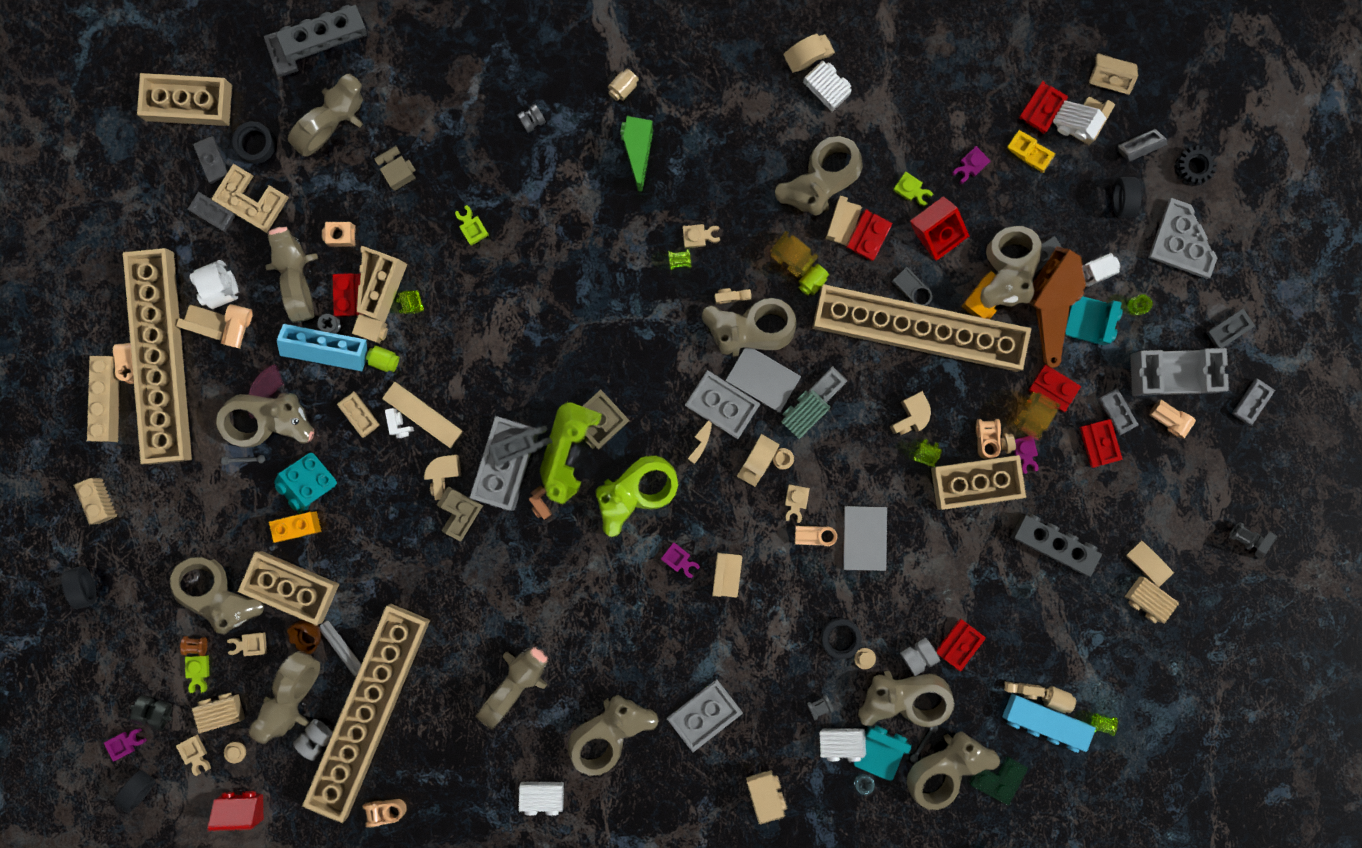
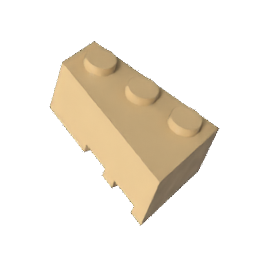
[357,246,407,323]

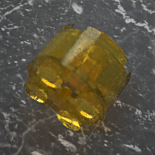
[770,231,819,278]
[1013,392,1060,441]

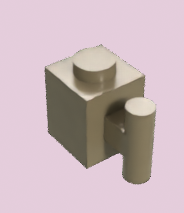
[374,146,416,191]

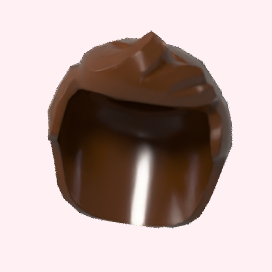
[287,619,321,654]

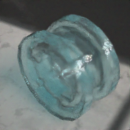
[854,774,875,795]

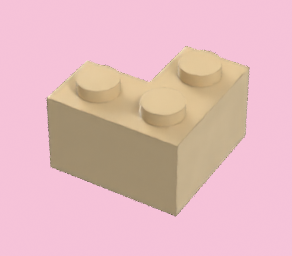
[747,771,787,824]

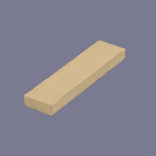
[382,382,463,448]

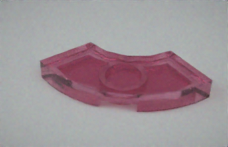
[248,364,284,419]

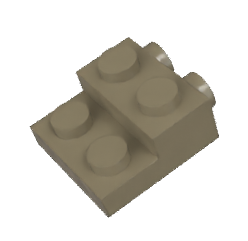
[582,390,630,449]

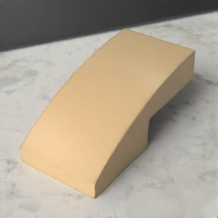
[688,420,712,464]
[1127,541,1174,588]

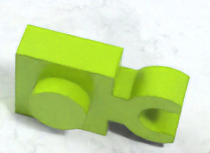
[893,172,933,207]
[455,205,489,246]
[185,655,209,693]

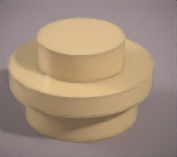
[1000,433,1016,454]
[773,448,794,469]
[854,648,876,669]
[224,742,246,763]

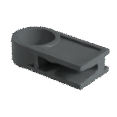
[892,267,932,306]

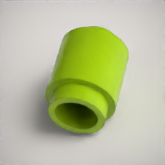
[798,264,829,295]
[366,346,399,372]

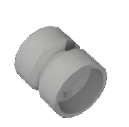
[900,638,940,676]
[293,719,333,760]

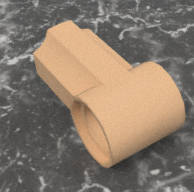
[221,304,252,349]
[1149,400,1196,439]
[795,526,837,546]

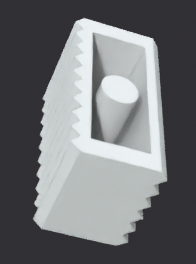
[803,60,852,111]
[1053,101,1106,140]
[1082,253,1120,287]
[820,728,866,762]
[519,782,564,815]

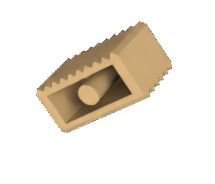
[74,478,117,525]
[1125,576,1179,624]
[192,692,245,733]

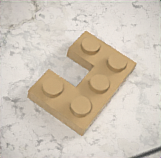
[212,164,289,233]

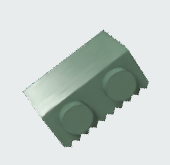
[781,389,830,439]

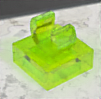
[396,291,424,314]
[914,439,942,467]

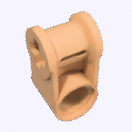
[113,343,134,384]
[976,419,1001,460]
[363,799,407,827]

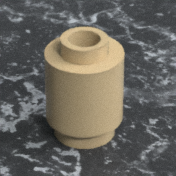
[608,69,638,101]
[1042,686,1076,713]

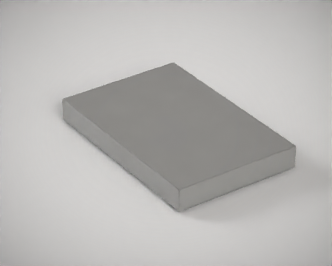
[726,347,801,413]
[685,370,760,439]
[843,506,887,571]
[667,679,743,752]

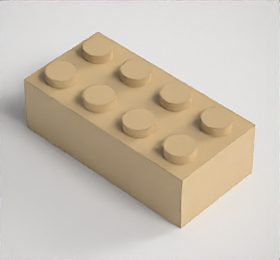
[137,73,232,126]
[931,455,1026,510]
[238,551,339,625]

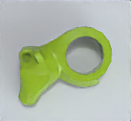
[595,456,678,537]

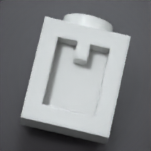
[385,408,414,438]

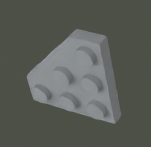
[1148,198,1217,279]

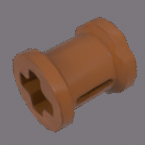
[180,636,208,656]

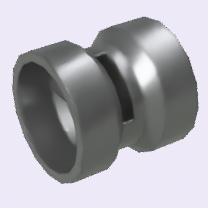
[517,104,546,133]

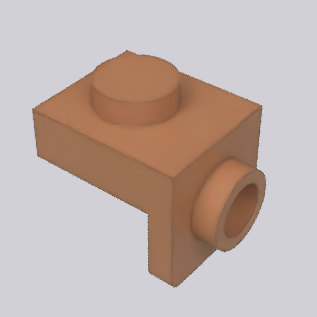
[529,486,552,519]

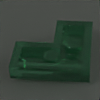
[970,757,1028,806]

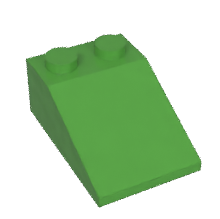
[620,116,653,192]

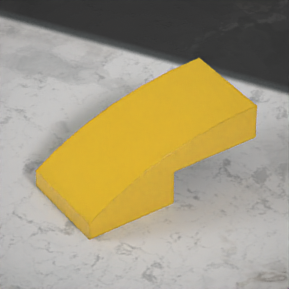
[1007,130,1055,173]

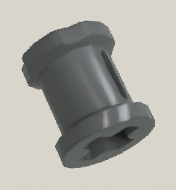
[318,314,341,334]
[1230,522,1260,550]
[807,695,834,720]

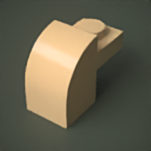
[783,34,835,72]
[890,391,931,435]
[737,434,780,487]
[424,455,461,500]

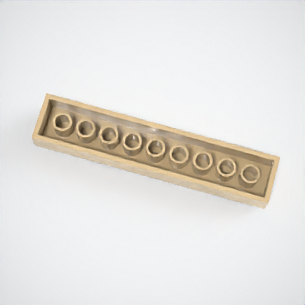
[123,248,192,464]
[812,284,1031,372]
[303,604,430,823]

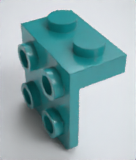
[1065,296,1123,346]
[274,453,337,514]
[854,725,911,781]

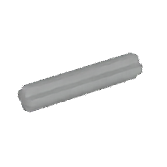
[319,621,361,676]

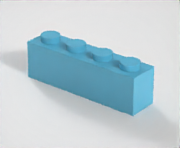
[277,324,368,371]
[1002,693,1096,753]

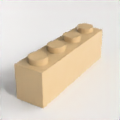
[87,356,120,442]

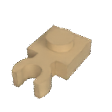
[683,224,720,248]
[714,288,751,305]
[785,485,810,523]
[227,632,267,656]
[1004,682,1045,699]
[176,734,211,776]

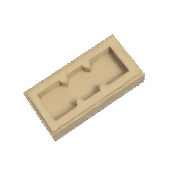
[337,392,380,438]

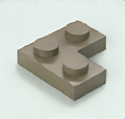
[437,486,483,541]

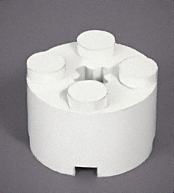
[190,260,239,309]

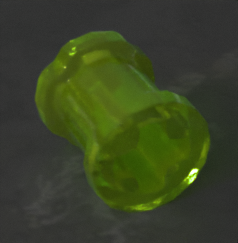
[668,249,691,270]
[1128,294,1153,316]
[1091,713,1118,736]

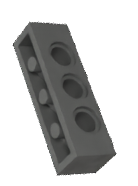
[276,5,367,63]
[1010,513,1102,577]

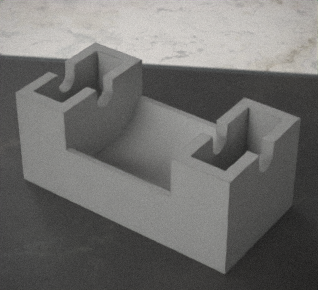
[1130,348,1229,396]
[470,416,538,511]

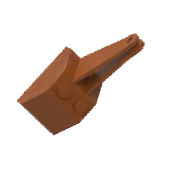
[1028,246,1086,368]

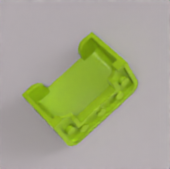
[540,402,602,504]

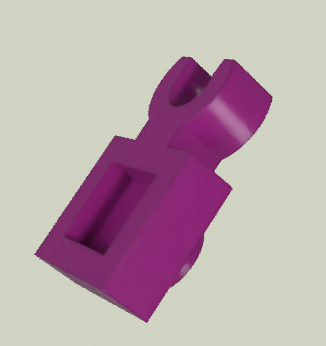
[952,146,990,184]
[1013,435,1038,474]
[661,542,700,578]
[104,728,147,762]

